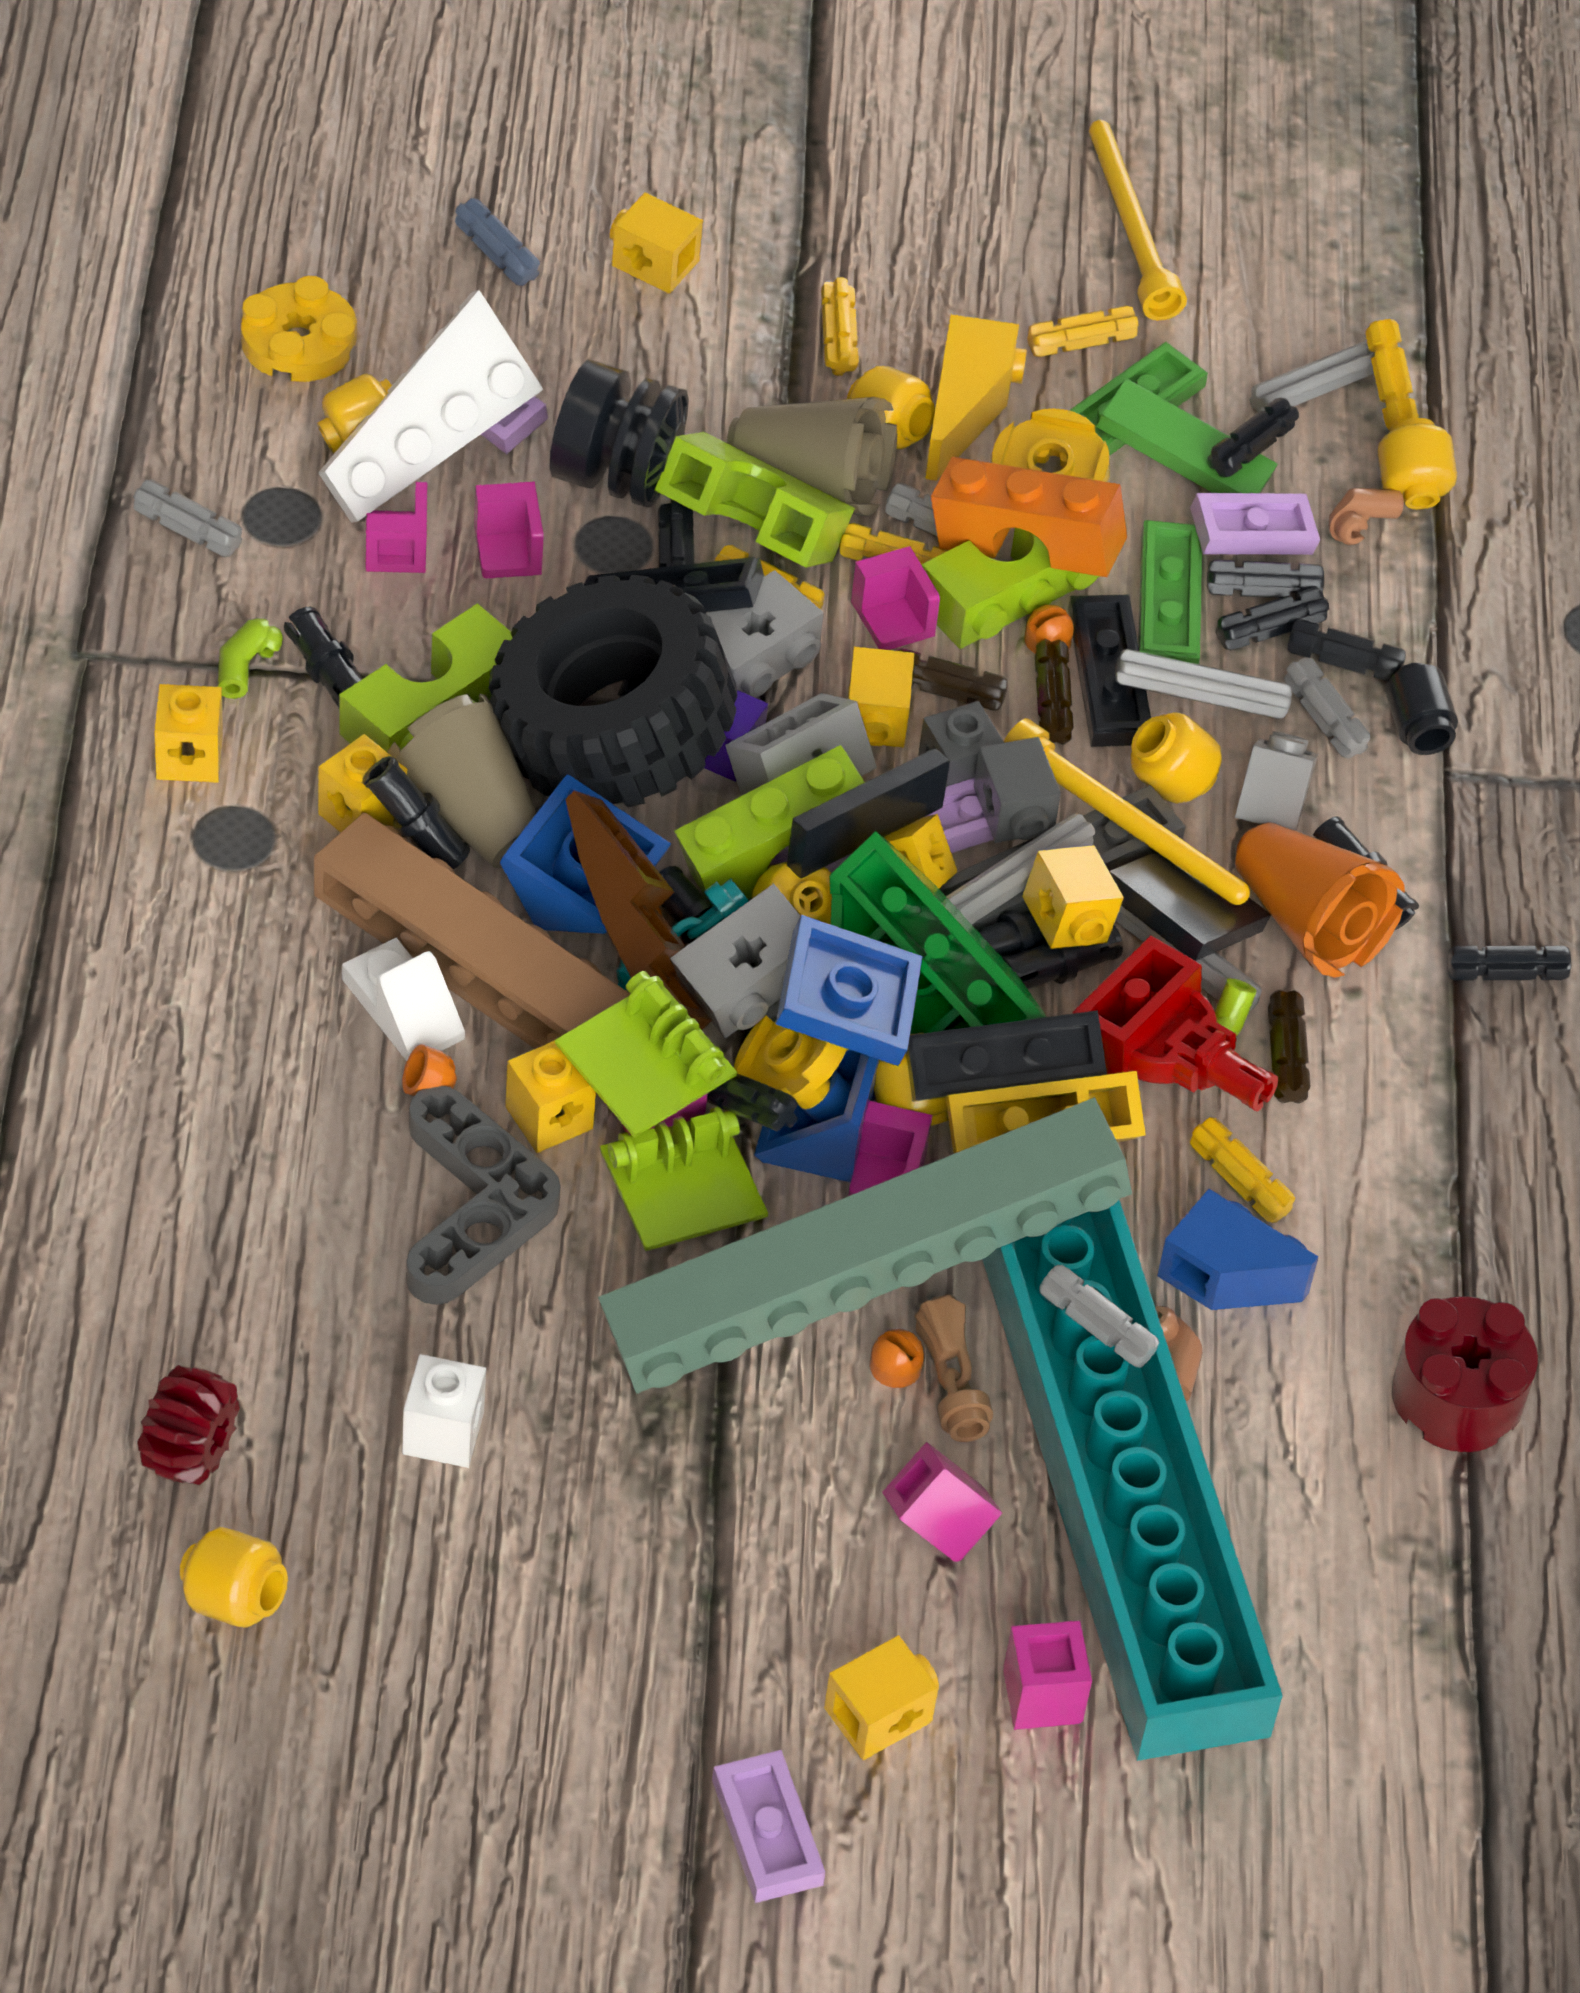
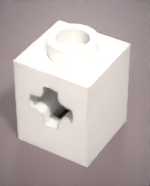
[402,1354,486,1468]

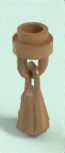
[914,1294,993,1442]

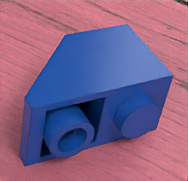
[1157,1189,1319,1310]

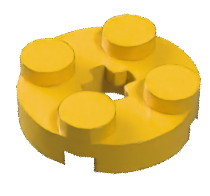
[241,275,357,382]
[992,408,1110,482]
[734,1015,849,1109]

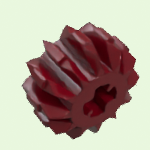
[137,1365,240,1485]

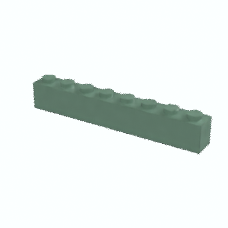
[598,1097,1132,1394]

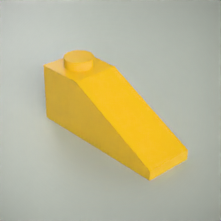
[925,314,1027,481]
[945,1071,1146,1154]

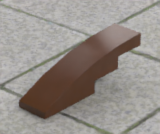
[565,790,712,1030]

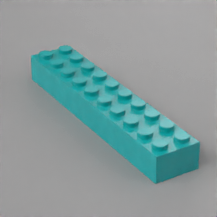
[982,1199,1283,1761]

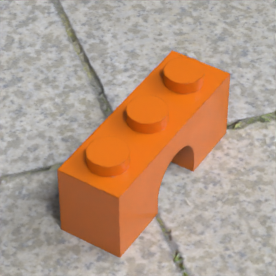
[931,456,1127,578]

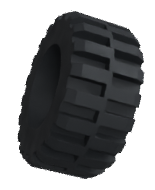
[488,575,738,808]

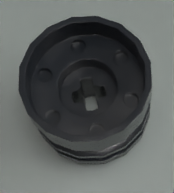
[549,359,689,507]

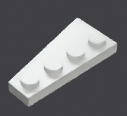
[318,290,544,522]

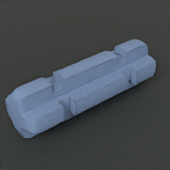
[455,198,540,286]

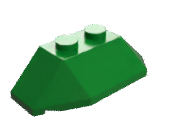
[829,831,1047,1034]

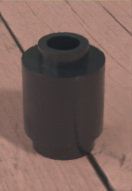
[1385,663,1458,755]

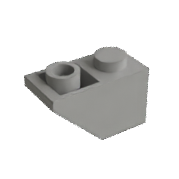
[1235,731,1319,831]

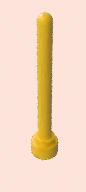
[1089,120,1187,321]
[1004,718,1250,905]

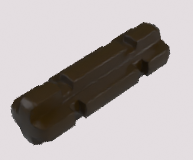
[1034,639,1074,745]
[896,648,1008,711]
[1268,990,1311,1104]

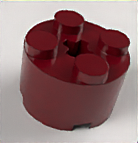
[1392,1296,1538,1452]

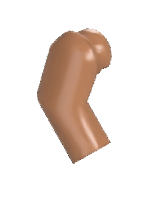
[1328,487,1404,545]
[1155,1306,1203,1402]

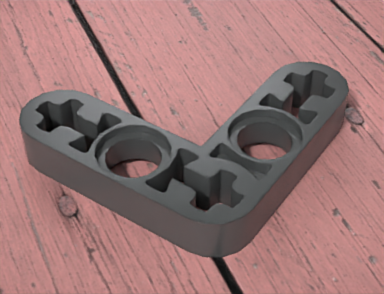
[406,1085,561,1305]

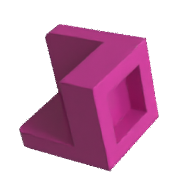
[366,481,428,573]
[474,481,544,579]
[851,546,940,650]
[848,1101,933,1196]
[882,1442,1003,1562]
[1003,1620,1092,1730]

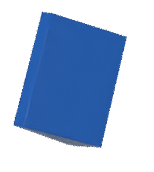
[500,774,671,934]
[754,1050,879,1183]

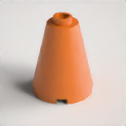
[1235,822,1405,978]

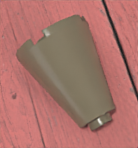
[727,397,897,517]
[387,694,537,868]

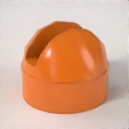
[1024,605,1074,654]
[402,1044,457,1096]
[869,1329,924,1388]

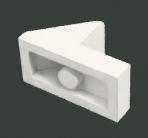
[342,938,465,1061]

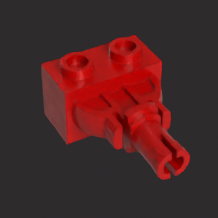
[1072,935,1278,1112]

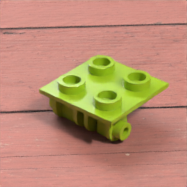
[555,971,737,1138]
[600,1107,769,1252]

